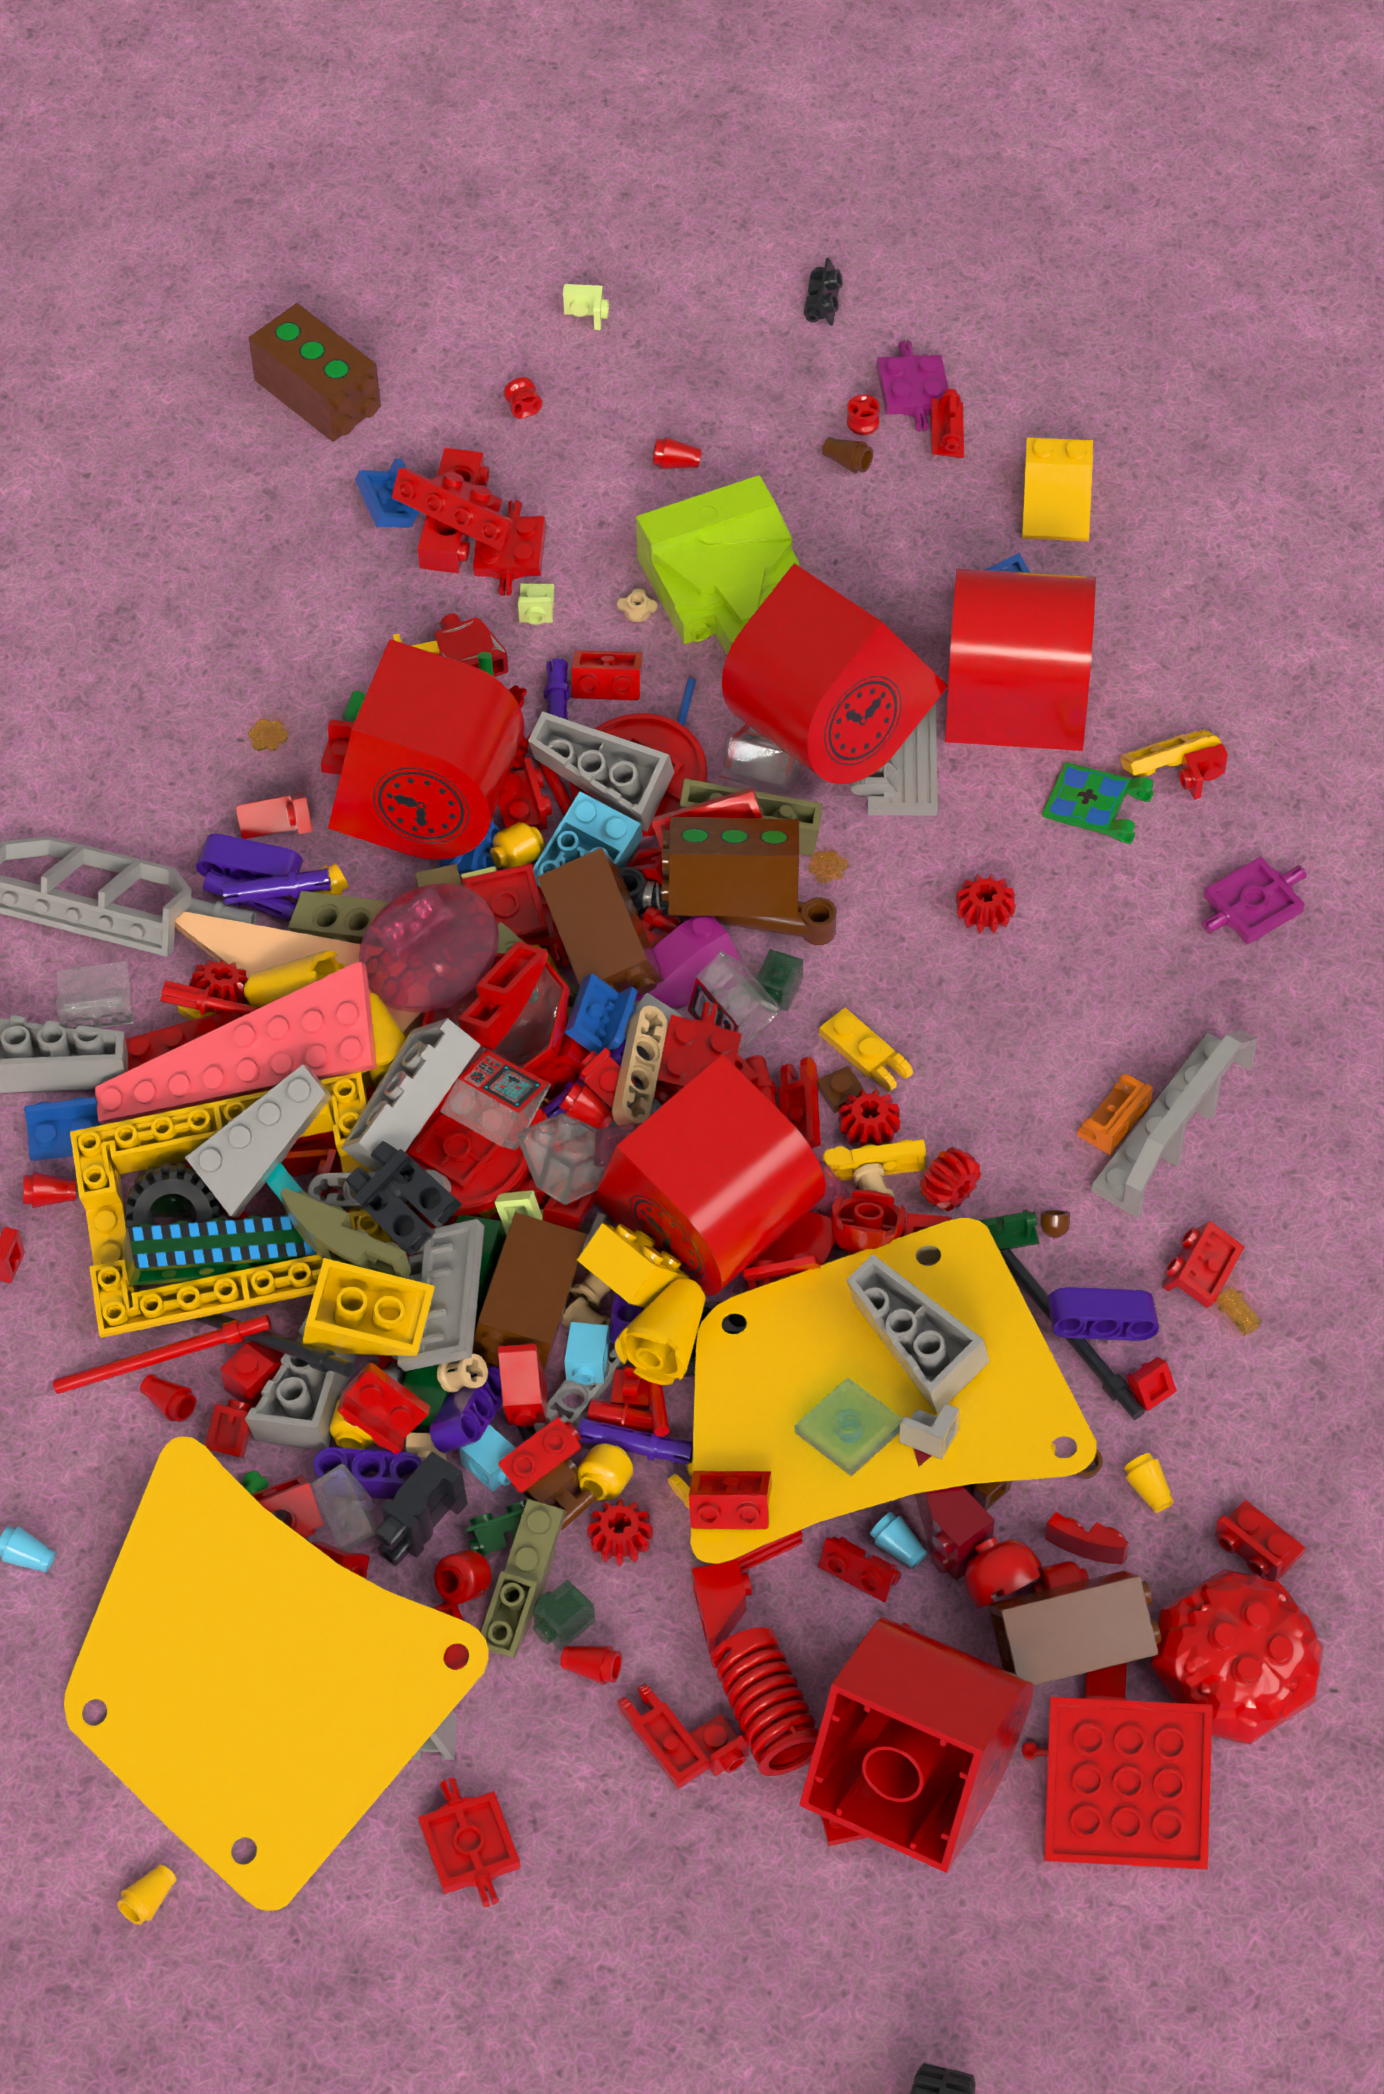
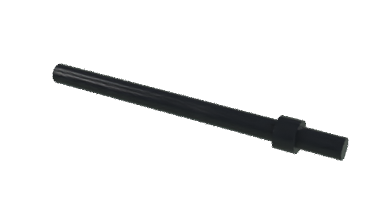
[1001,1248,1145,1420]
[193,1313,355,1377]

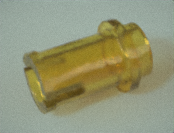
[1216,1287,1262,1336]

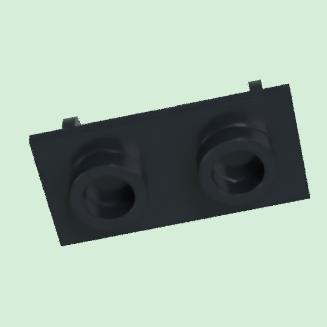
[804,257,843,326]

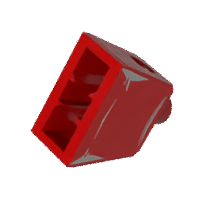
[434,613,509,677]

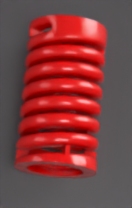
[710,1627,819,1776]

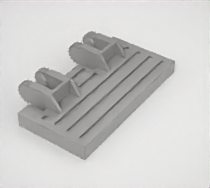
[850,702,938,816]
[391,1219,484,1371]

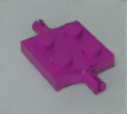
[876,340,948,432]
[1202,857,1307,945]

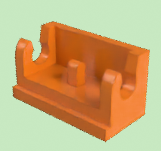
[1077,1073,1153,1155]

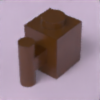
[522,1458,597,1530]

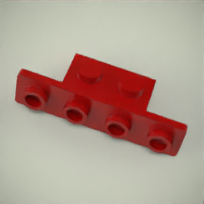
[392,467,513,551]

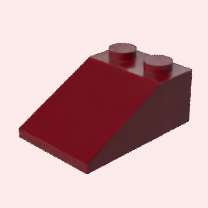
[913,1448,995,1581]

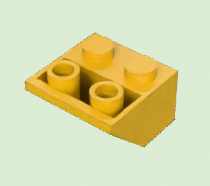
[577,1223,689,1308]

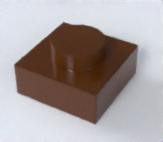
[817,1066,865,1114]
[973,1481,1011,1511]

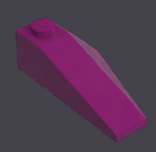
[634,916,749,1009]

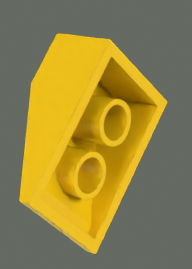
[1022,437,1093,541]
[302,1258,435,1356]

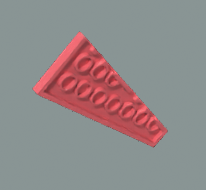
[95,962,377,1125]

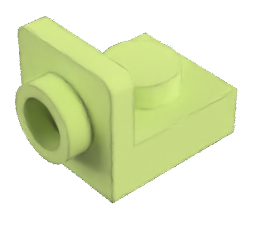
[563,284,609,330]
[518,584,554,625]
[495,1190,543,1236]

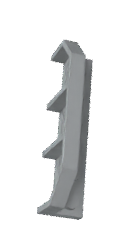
[0,836,192,957]
[1091,1030,1258,1218]

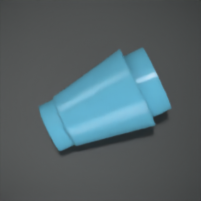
[870,1512,928,1569]
[0,1526,56,1573]

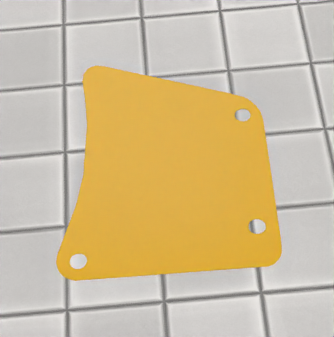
[691,1218,1096,1564]
[64,1436,489,1911]

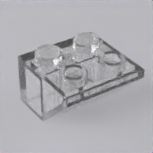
[517,1112,617,1205]

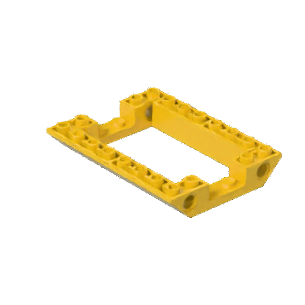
[70,1072,394,1338]

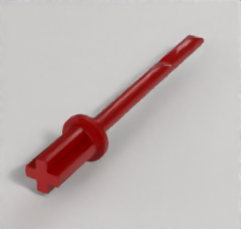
[160,980,259,1015]

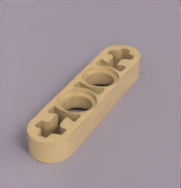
[612,1005,667,1131]

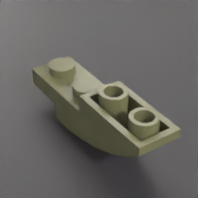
[280,1188,411,1279]
[481,1499,566,1659]

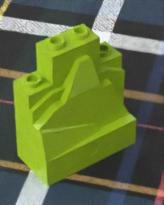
[636,475,800,655]

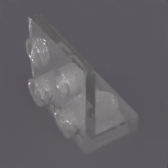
[56,961,134,1029]

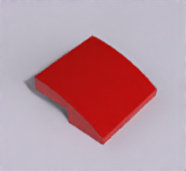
[747,1211,836,1268]

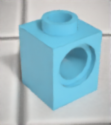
[564,1322,610,1385]
[459,1424,516,1492]

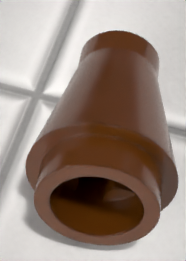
[822,437,873,473]

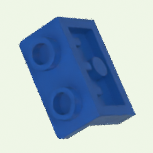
[24,1097,102,1161]

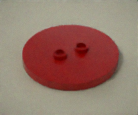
[569,713,708,837]
[405,1084,532,1216]

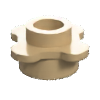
[617,588,658,622]

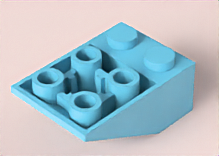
[533,792,643,888]

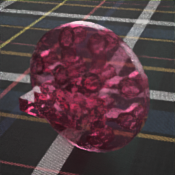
[359,883,499,1012]

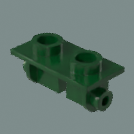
[978,1209,1039,1251]
[463,1500,527,1556]

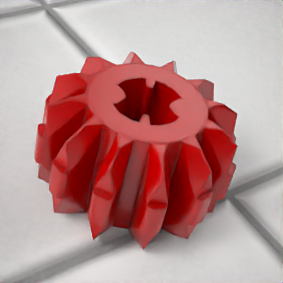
[956,873,1016,934]
[189,959,248,1014]
[839,1087,901,1147]
[919,1146,981,1212]
[587,1497,653,1566]

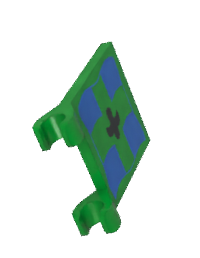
[1042,762,1153,844]

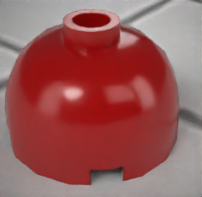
[831,1190,906,1255]
[964,1536,1046,1609]

